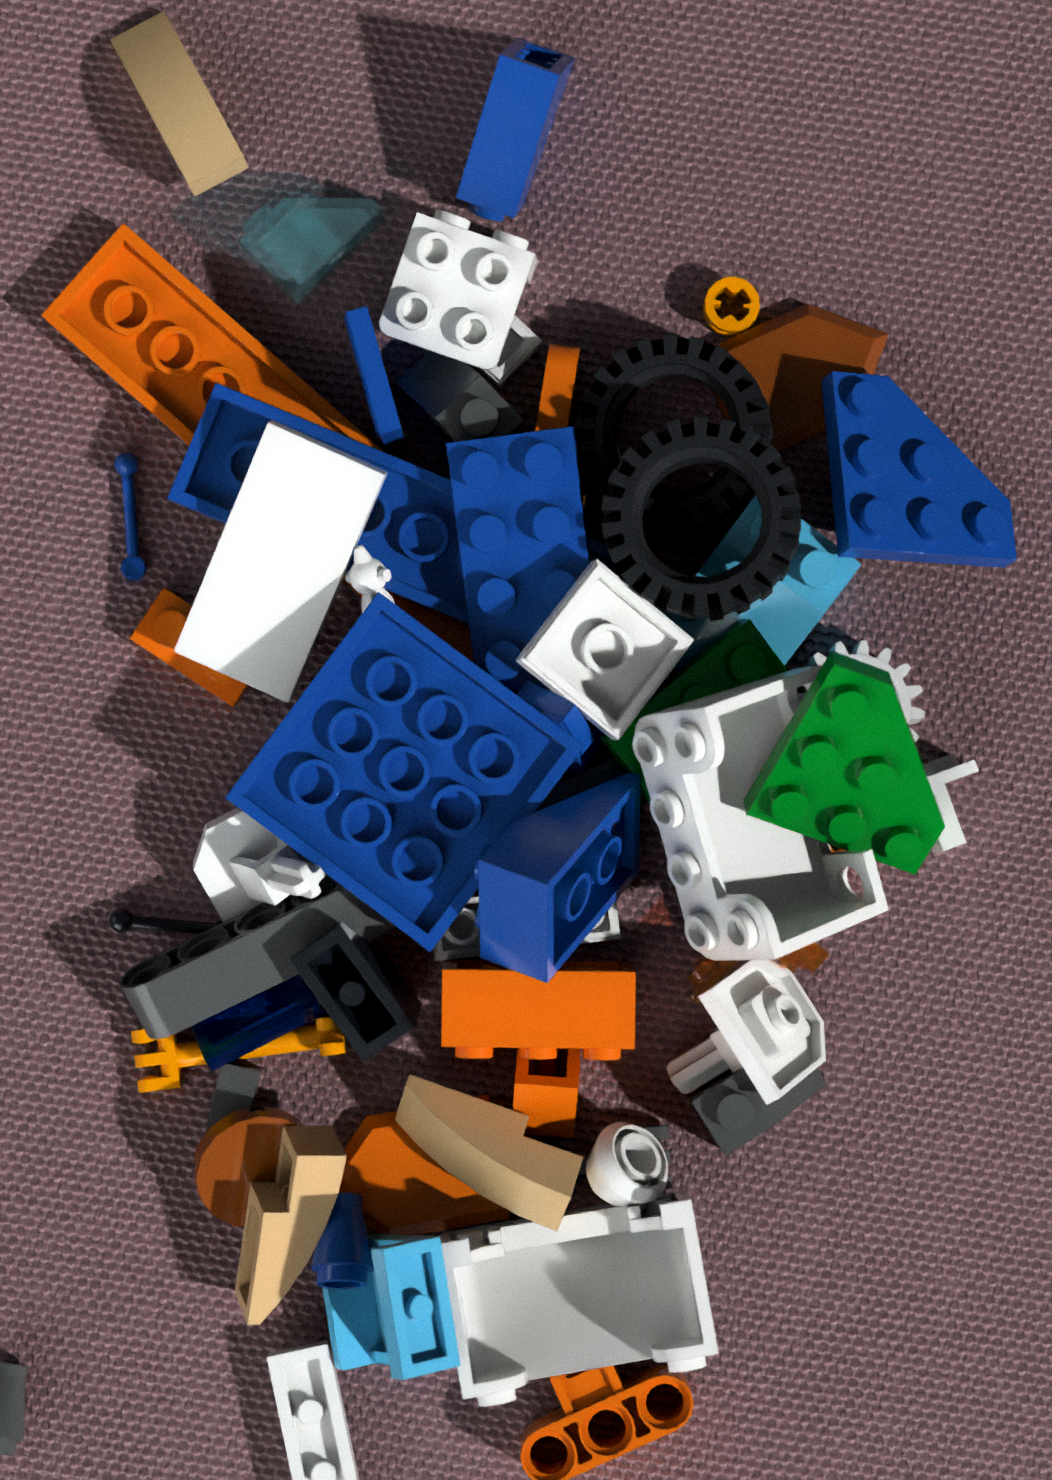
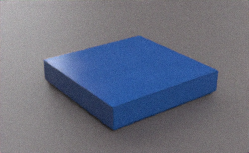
[344,306,407,452]

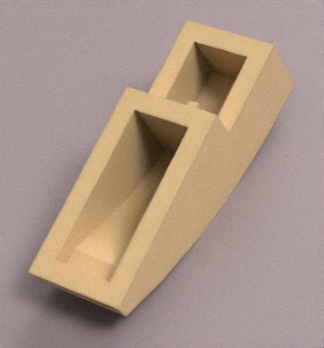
[110,11,249,197]
[395,1074,583,1231]
[235,1125,347,1325]

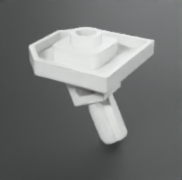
[193,807,325,922]
[666,960,826,1105]

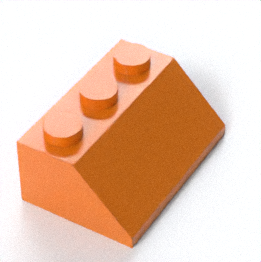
[441,959,636,1060]

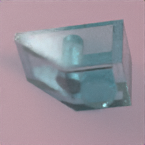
[239,198,384,306]

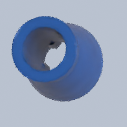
[310,1192,374,1290]

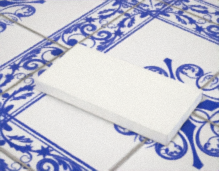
[174,420,388,703]

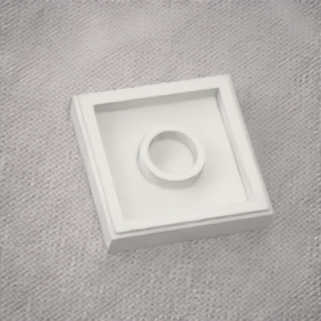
[515,559,694,740]

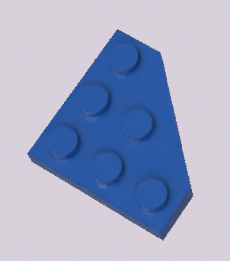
[821,371,1017,568]

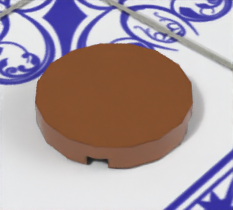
[193,1107,304,1227]

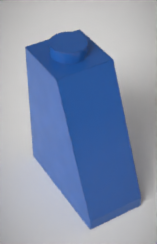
[456,38,576,221]

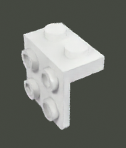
[379,209,538,370]

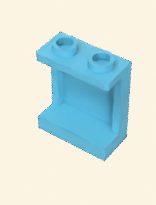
[322,1233,461,1380]

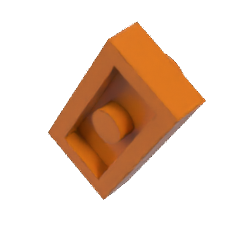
[129,587,249,708]

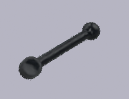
[109,908,223,934]

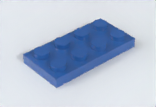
[446,427,591,691]

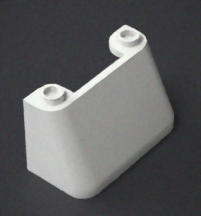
[439,1191,719,1406]

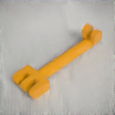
[131,1016,346,1093]

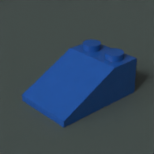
[474,772,641,983]

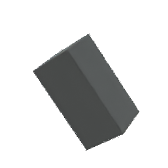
[205,1061,263,1134]

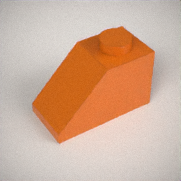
[513,1048,581,1138]

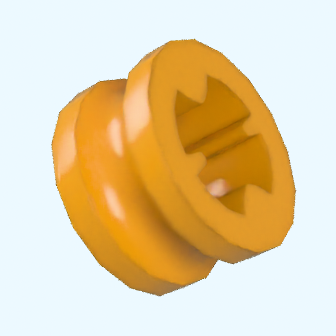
[703,276,760,337]

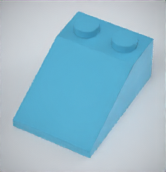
[666,496,862,671]

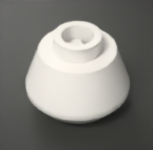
[586,1122,668,1206]

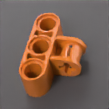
[520,1365,694,1480]

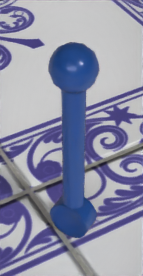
[114,452,147,581]

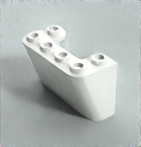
[632,665,889,961]

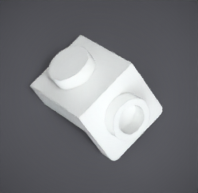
[923,753,979,853]

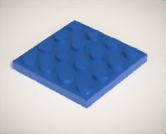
[225,592,584,952]

